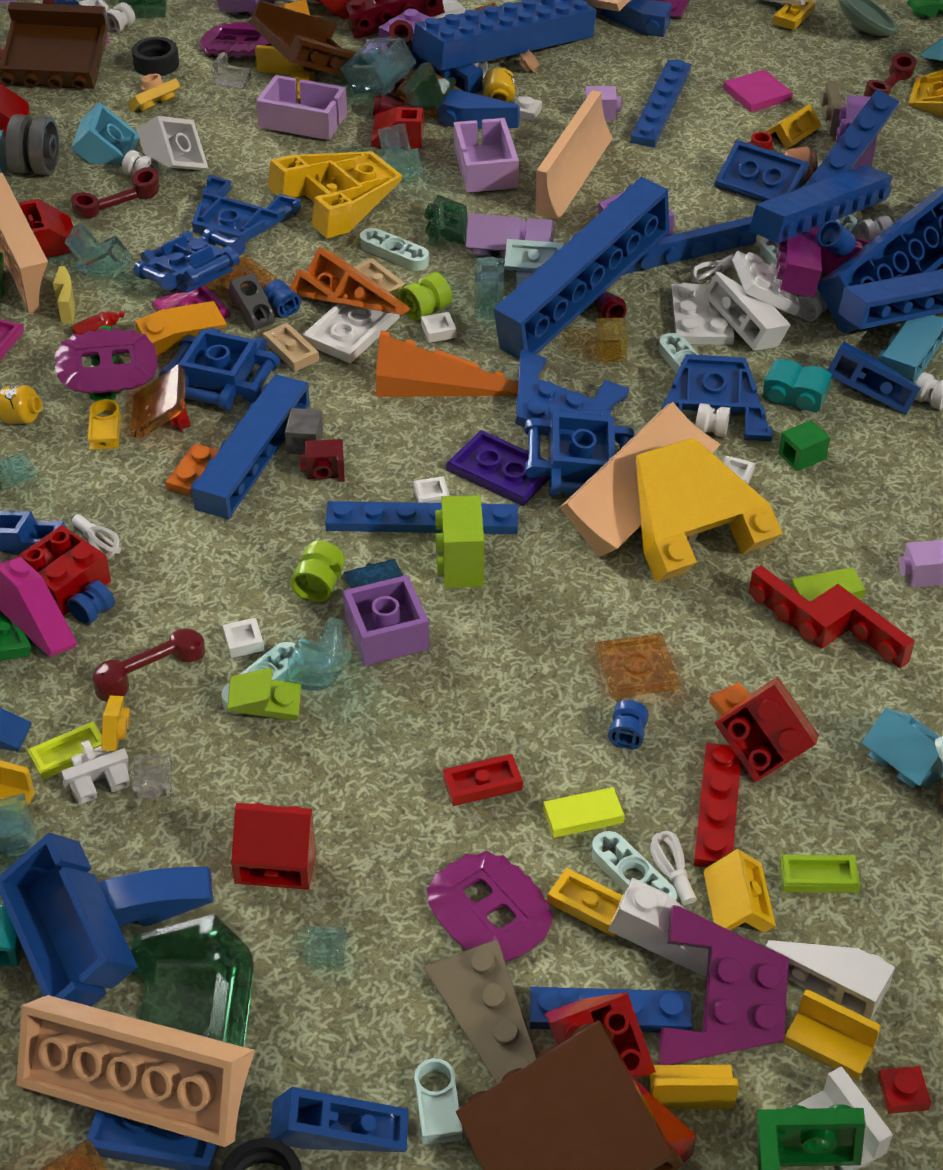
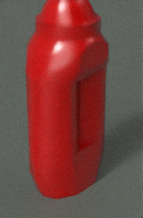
[71,311,125,335]

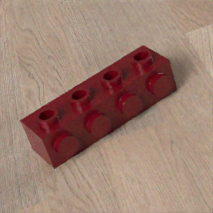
[344,0,445,38]

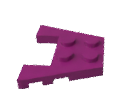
[658,905,789,1065]

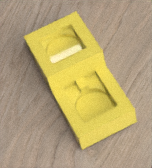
[53,266,75,323]

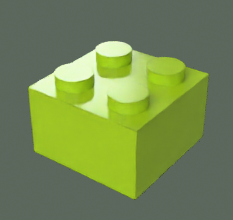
[435,495,484,588]

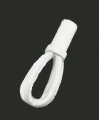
[690,255,734,284]
[72,514,121,559]
[650,831,697,906]

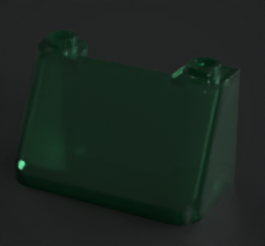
[131,914,254,1047]

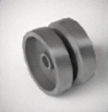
[5,114,59,176]

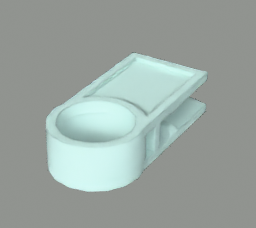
[414,1058,463,1145]

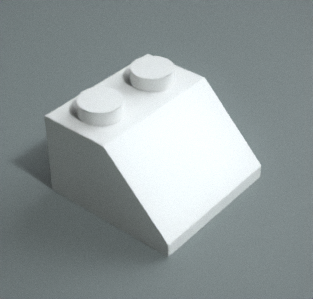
[136,116,208,170]

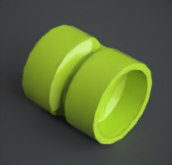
[399,272,452,322]
[290,540,346,603]

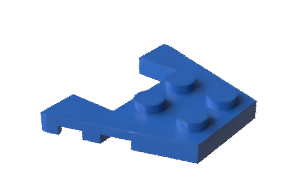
[192,175,301,242]
[515,349,630,437]
[661,354,773,441]

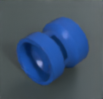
[817,220,856,257]
[263,279,301,318]
[67,580,115,626]
[608,700,649,750]

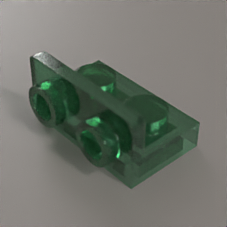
[424,195,468,247]

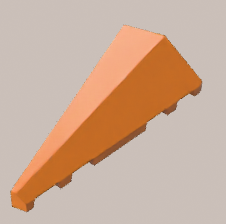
[290,247,410,315]
[376,331,518,397]

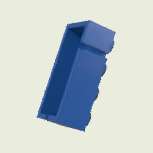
[0,833,138,1007]

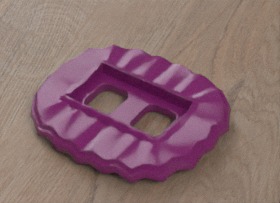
[199,22,273,58]
[55,328,158,394]
[427,851,553,962]

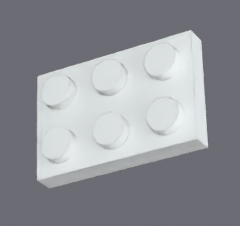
[732,251,801,316]
[671,283,734,345]
[303,303,400,364]

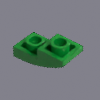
[907,0,943,18]

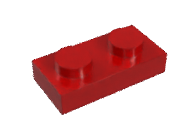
[442,754,523,806]

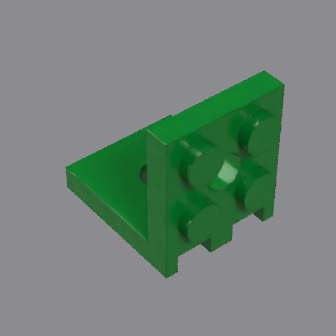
[756,1104,866,1170]

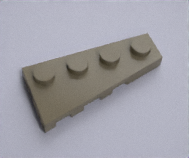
[423,940,537,1084]

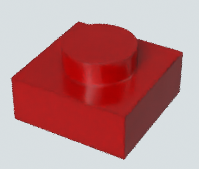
[878,1066,931,1114]

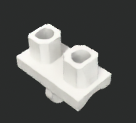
[61,740,130,805]

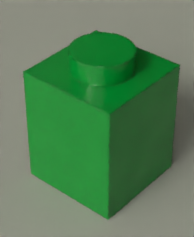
[778,420,830,471]

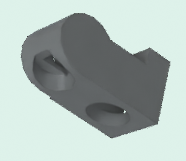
[228,273,275,331]

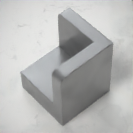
[285,408,323,455]

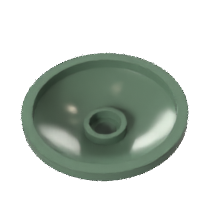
[838,0,899,36]

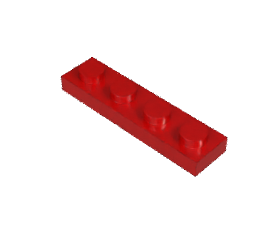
[693,742,741,867]

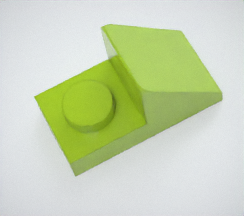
[227,668,301,720]

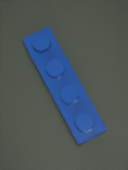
[530,987,692,1033]

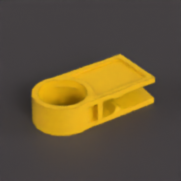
[88,399,121,450]

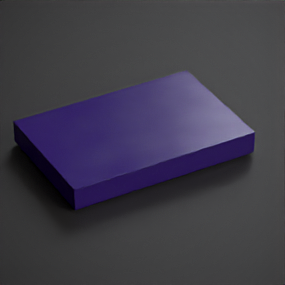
[446,430,550,506]

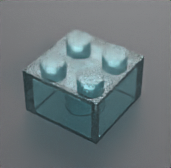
[340,38,416,94]

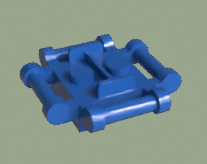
[133,228,246,294]
[159,328,280,410]
[525,404,634,497]

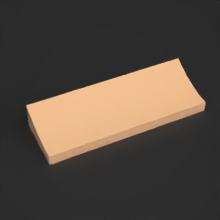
[535,90,613,220]
[0,173,48,313]
[560,402,721,557]
[16,995,255,1147]

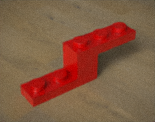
[748,565,915,669]

